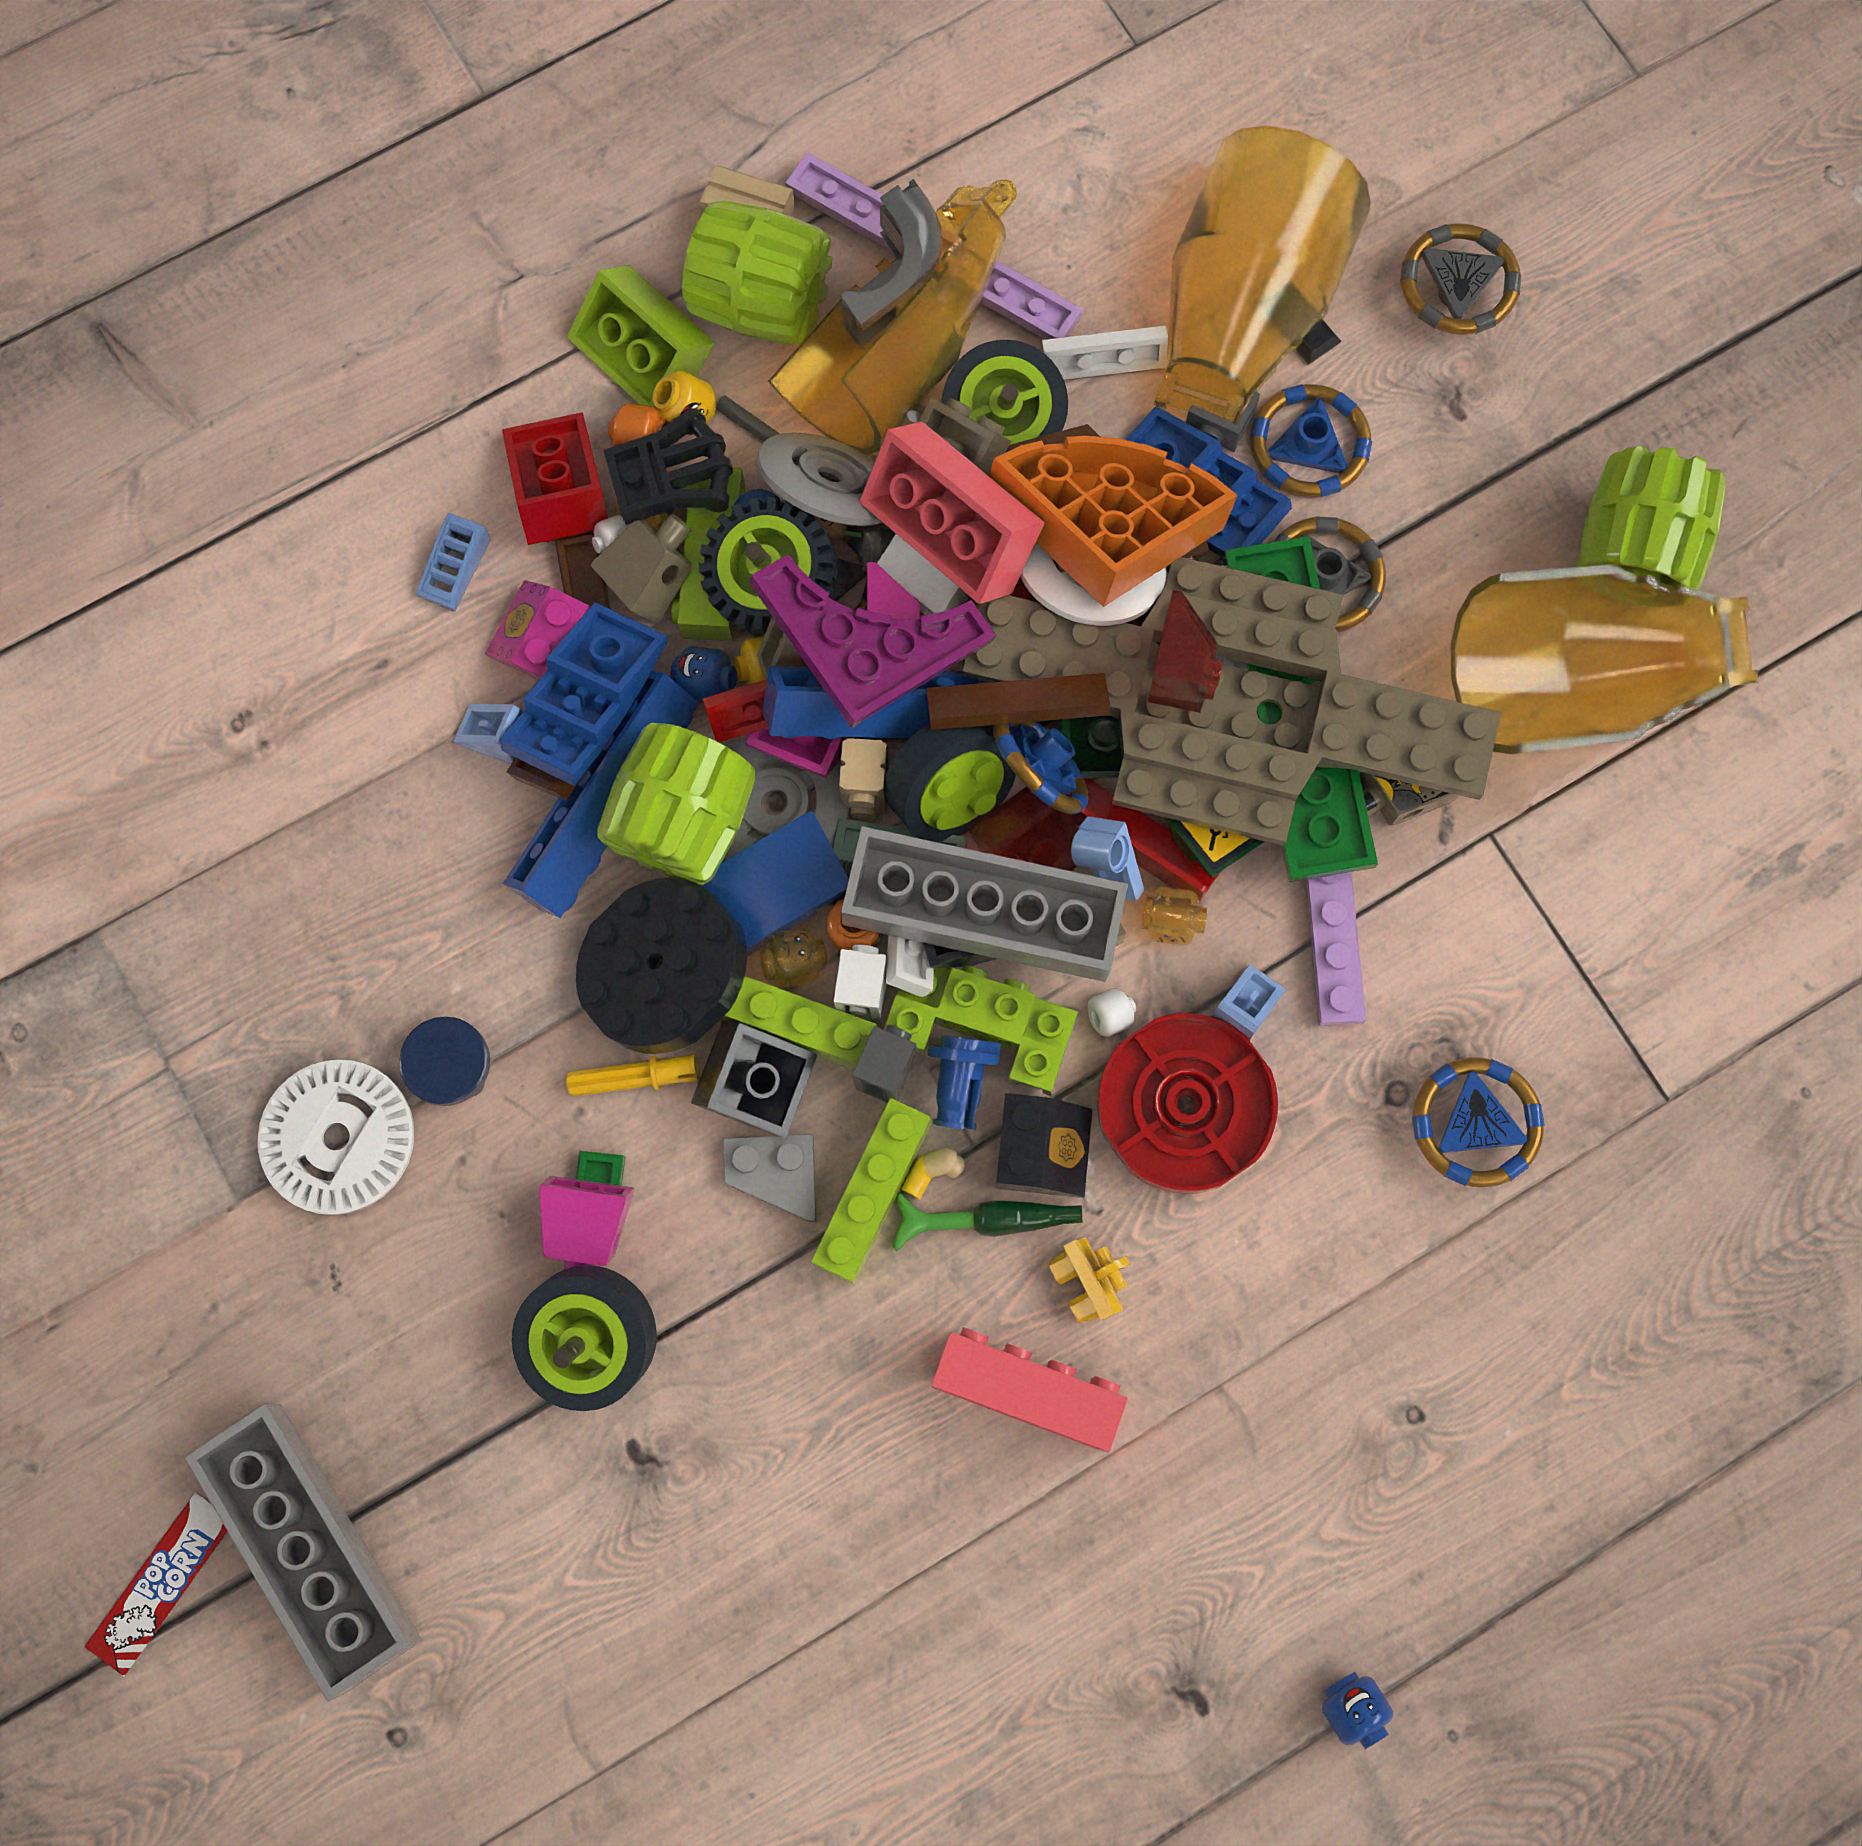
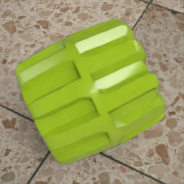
[682,201,833,345]
[1578,446,1726,604]
[597,723,755,885]

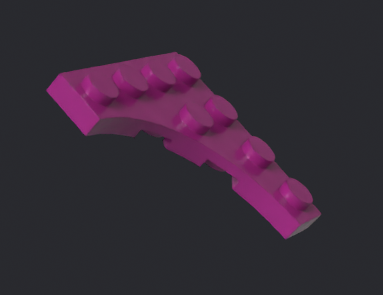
[749,555,997,728]

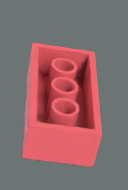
[859,422,1045,604]
[931,1327,1128,1452]

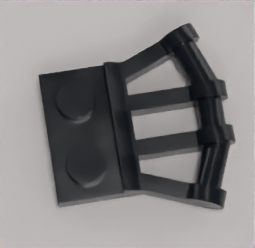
[603,408,733,525]

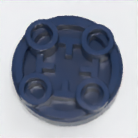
[399,1016,490,1106]

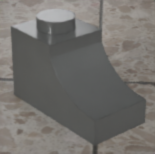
[852,1025,917,1103]

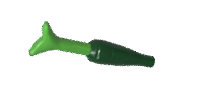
[893,1193,1083,1252]

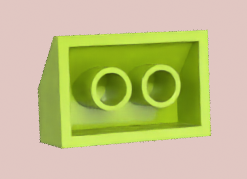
[566,265,715,406]

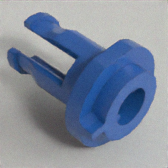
[928,1035,1001,1130]

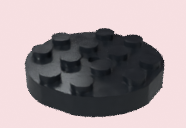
[576,878,747,1054]

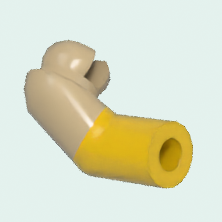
[901,1148,965,1200]

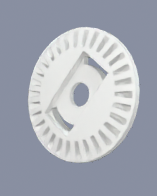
[1020,543,1166,626]
[258,1060,415,1215]

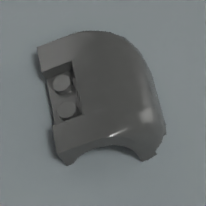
[840,179,943,352]

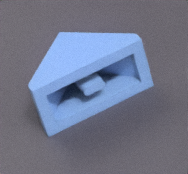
[453,704,523,764]
[1212,964,1286,1040]

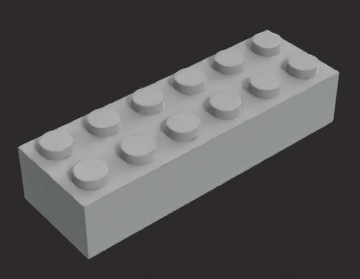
[841,826,1128,982]
[184,1404,422,1701]

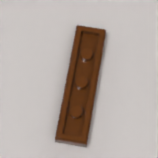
[927,673,1110,730]

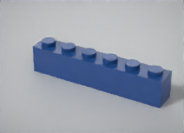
[762,666,1016,740]
[502,671,700,918]

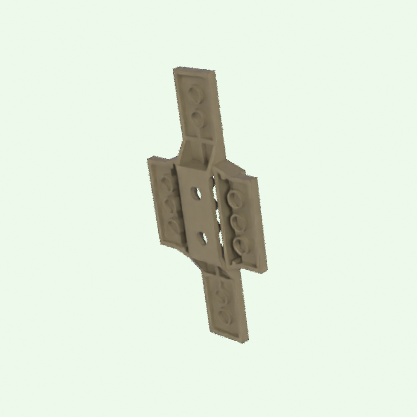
[963,557,1501,846]

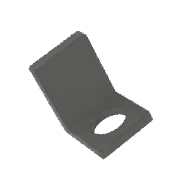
[1186,391,1260,452]

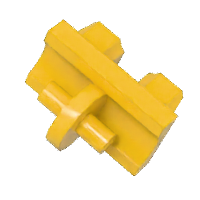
[1049,1237,1130,1323]

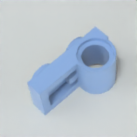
[1071,816,1144,901]

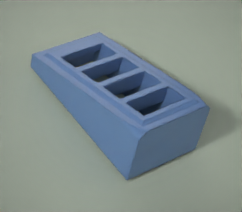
[416,513,491,611]

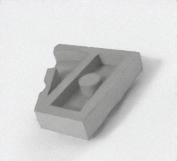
[723,1134,816,1222]

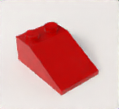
[502,412,608,545]

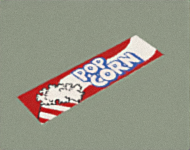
[85,1492,228,1677]

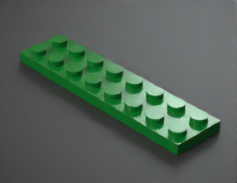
[1223,536,1378,882]

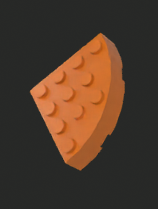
[989,436,1238,607]

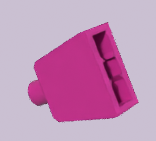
[539,1176,634,1269]

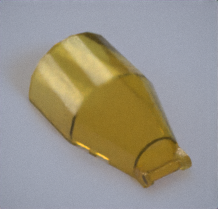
[1154,125,1371,424]
[768,179,1017,455]
[1450,564,1759,755]

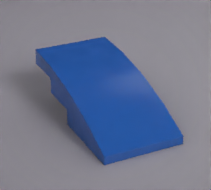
[1126,406,1292,558]
[500,602,668,786]
[701,810,849,956]

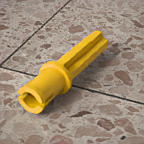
[566,1053,700,1096]

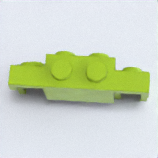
[884,965,1078,1096]

